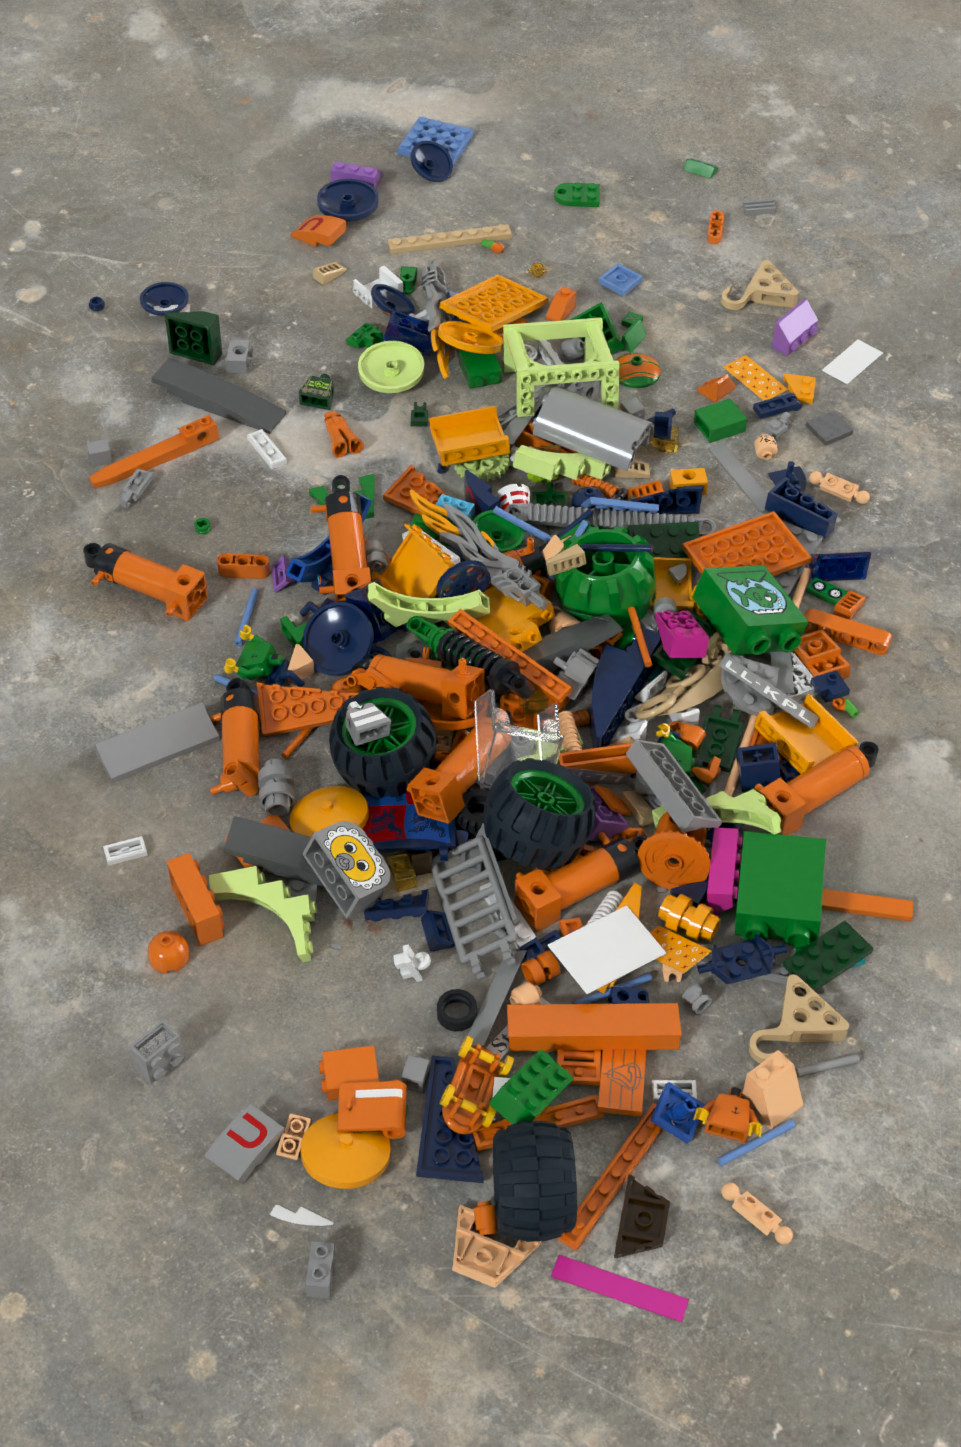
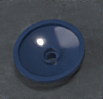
[410,141,453,182]
[140,282,189,316]
[371,284,415,318]

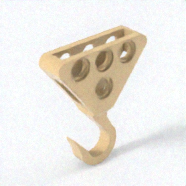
[721,260,798,310]
[748,975,849,1064]

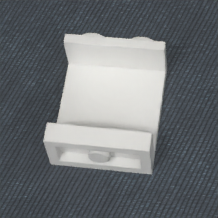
[353,266,403,309]

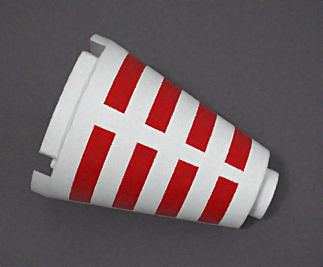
[495,484,530,517]

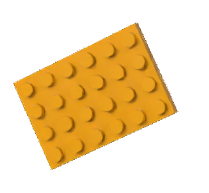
[439,274,549,333]

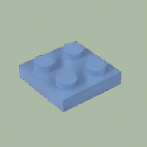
[598,263,643,297]

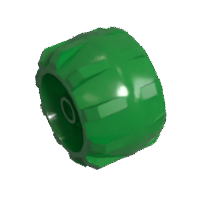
[554,526,656,629]

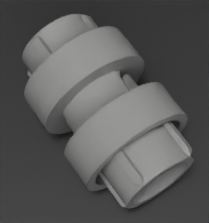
[258,759,295,817]

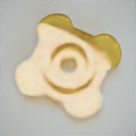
[528,262,547,277]

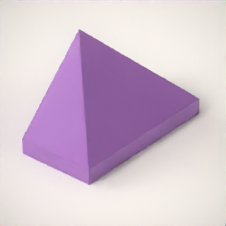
[272,555,296,592]

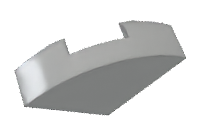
[668,563,687,585]

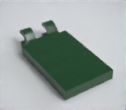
[693,705,744,773]

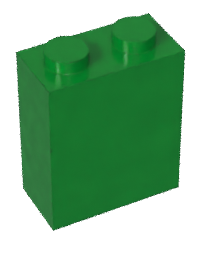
[459,350,502,389]
[694,399,747,443]

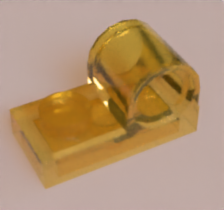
[388,853,418,893]

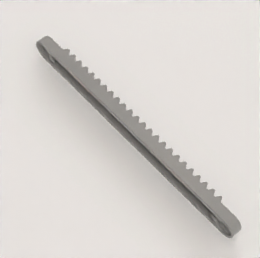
[505,503,716,537]

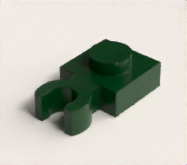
[411,402,428,427]

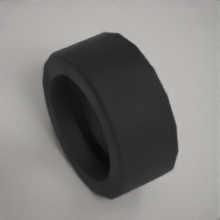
[437,989,477,1032]

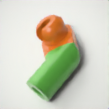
[481,239,504,254]
[832,698,860,718]

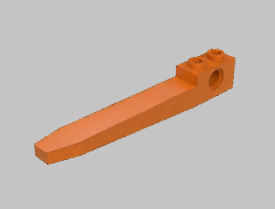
[89,415,220,488]

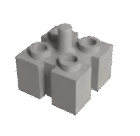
[553,648,600,700]

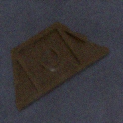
[614,1175,670,1258]

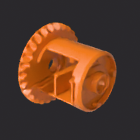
[637,812,711,890]

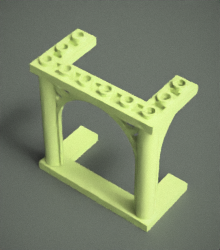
[503,318,619,417]

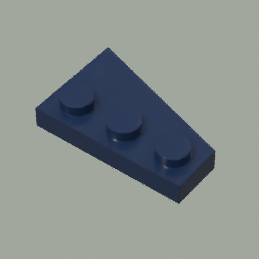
[364,889,429,922]

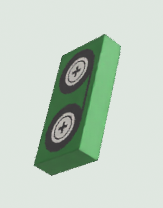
[806,577,848,605]

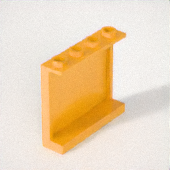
[429,406,510,466]
[370,523,455,598]
[648,557,694,612]
[476,586,555,634]
[754,694,859,774]

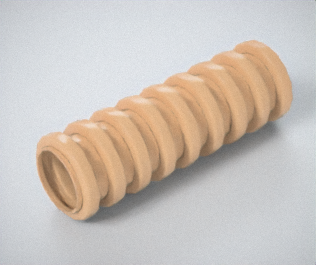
[556,711,582,752]

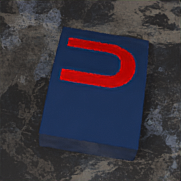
[464,470,499,518]

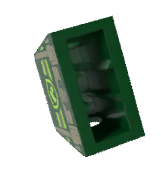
[299,373,334,410]

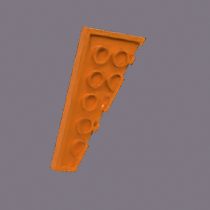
[383,464,475,519]
[256,682,359,737]

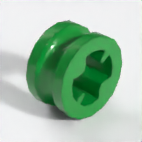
[194,518,211,534]

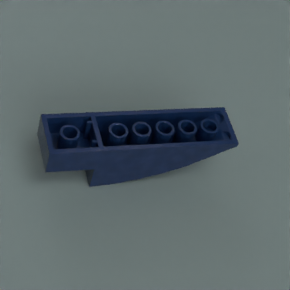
[590,627,662,748]

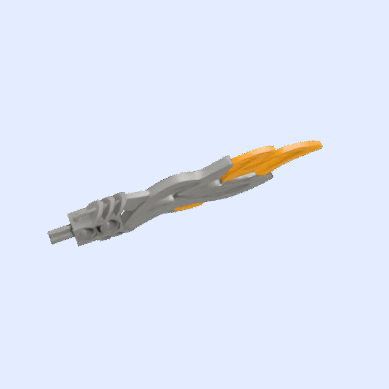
[422,259,455,379]
[410,490,548,610]

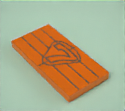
[597,1049,646,1117]

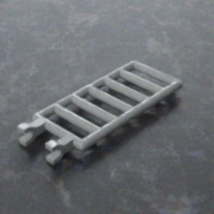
[432,836,517,981]

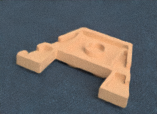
[452,1205,542,1288]

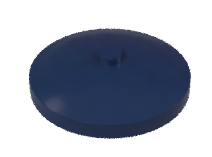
[317,179,379,221]
[302,602,374,676]

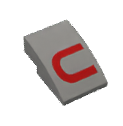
[204,1104,286,1184]

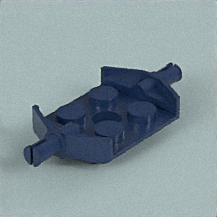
[697,934,787,984]

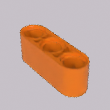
[217,553,270,579]

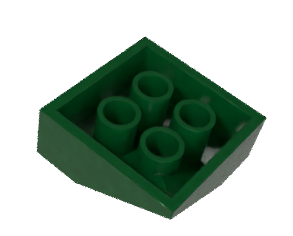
[165,311,223,366]

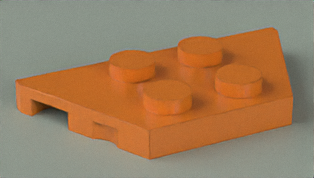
[499,693,538,737]

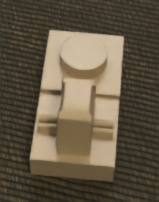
[702,632,730,665]

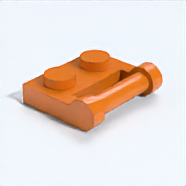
[557,1049,601,1086]

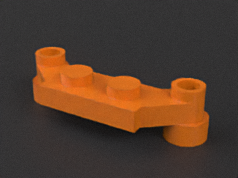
[346,667,401,690]

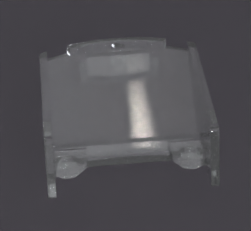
[475,689,564,787]

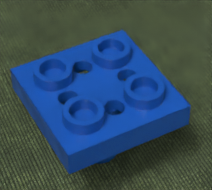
[650,1082,705,1143]

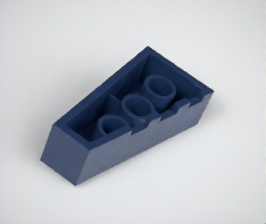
[765,477,838,539]

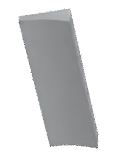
[95,702,220,783]
[626,739,722,833]

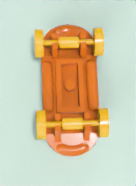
[440,1035,514,1134]

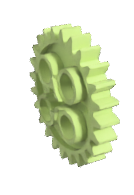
[454,454,510,482]

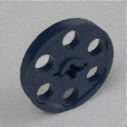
[436,560,490,598]

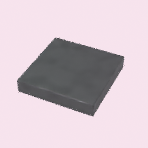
[806,410,854,446]

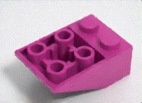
[655,611,709,658]

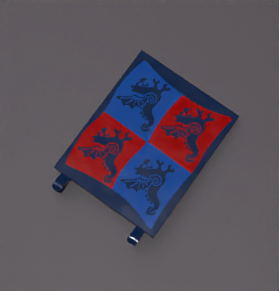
[361,762,456,861]

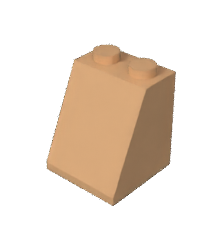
[742,1050,803,1130]

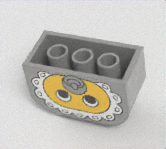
[302,821,390,919]

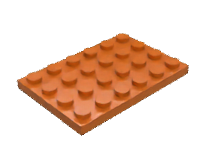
[682,511,812,576]

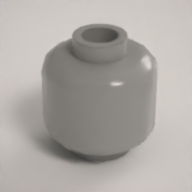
[560,338,585,361]
[653,597,677,619]

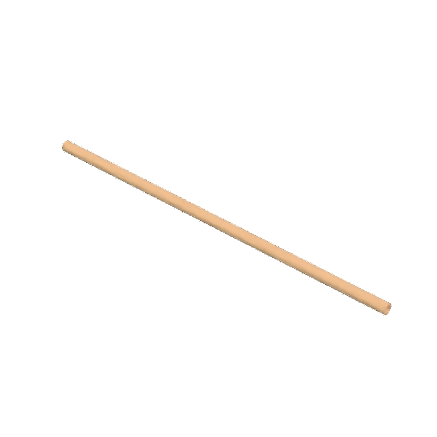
[724,568,811,796]

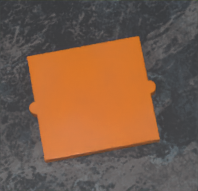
[594,785,632,817]

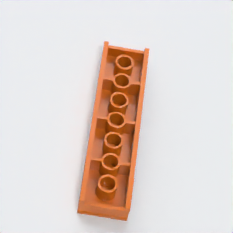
[507,1003,682,1051]

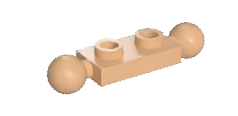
[809,471,870,504]
[721,1182,793,1245]

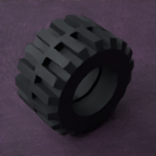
[455,787,489,839]

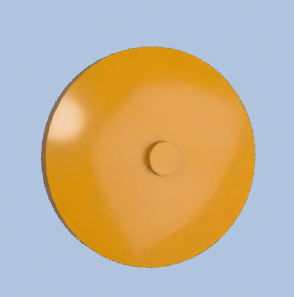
[438,321,503,354]
[289,786,369,837]
[301,1113,391,1189]

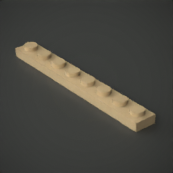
[387,224,512,254]

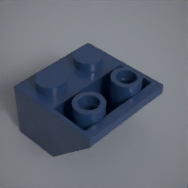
[736,743,780,791]

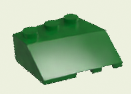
[570,302,624,355]

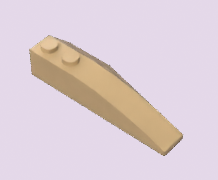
[658,650,744,716]

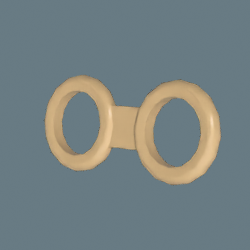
[635,664,706,720]

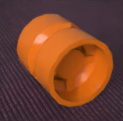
[521,950,561,986]

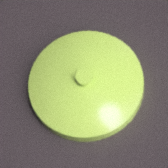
[358,341,424,393]

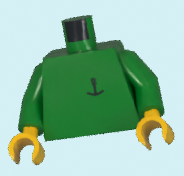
[224,625,283,680]
[656,723,703,777]

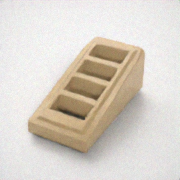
[313,262,347,285]
[615,460,650,478]
[546,544,586,576]

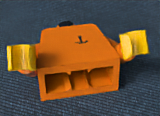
[693,1087,762,1143]

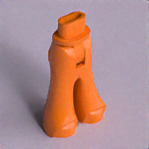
[324,411,364,458]

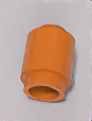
[473,1201,498,1236]

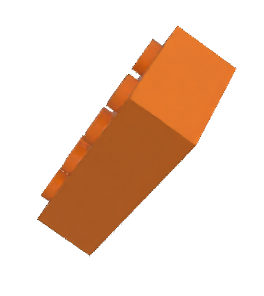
[166,853,225,946]

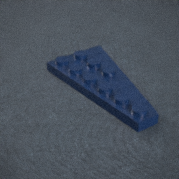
[416,1055,484,1183]

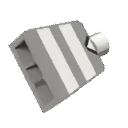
[345,701,391,746]

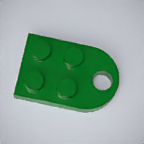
[554,182,600,207]

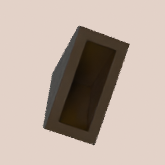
[406,850,432,876]

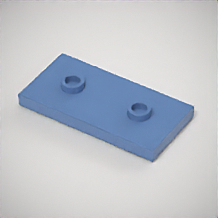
[581,497,659,514]

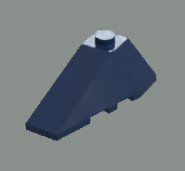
[631,486,703,514]

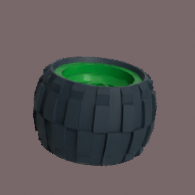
[493,1121,577,1242]

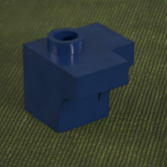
[810,670,850,703]

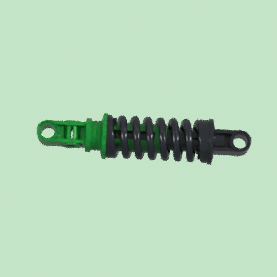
[407,616,534,699]

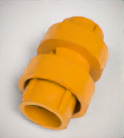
[658,894,721,942]

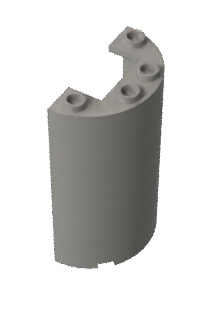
[532,387,654,471]

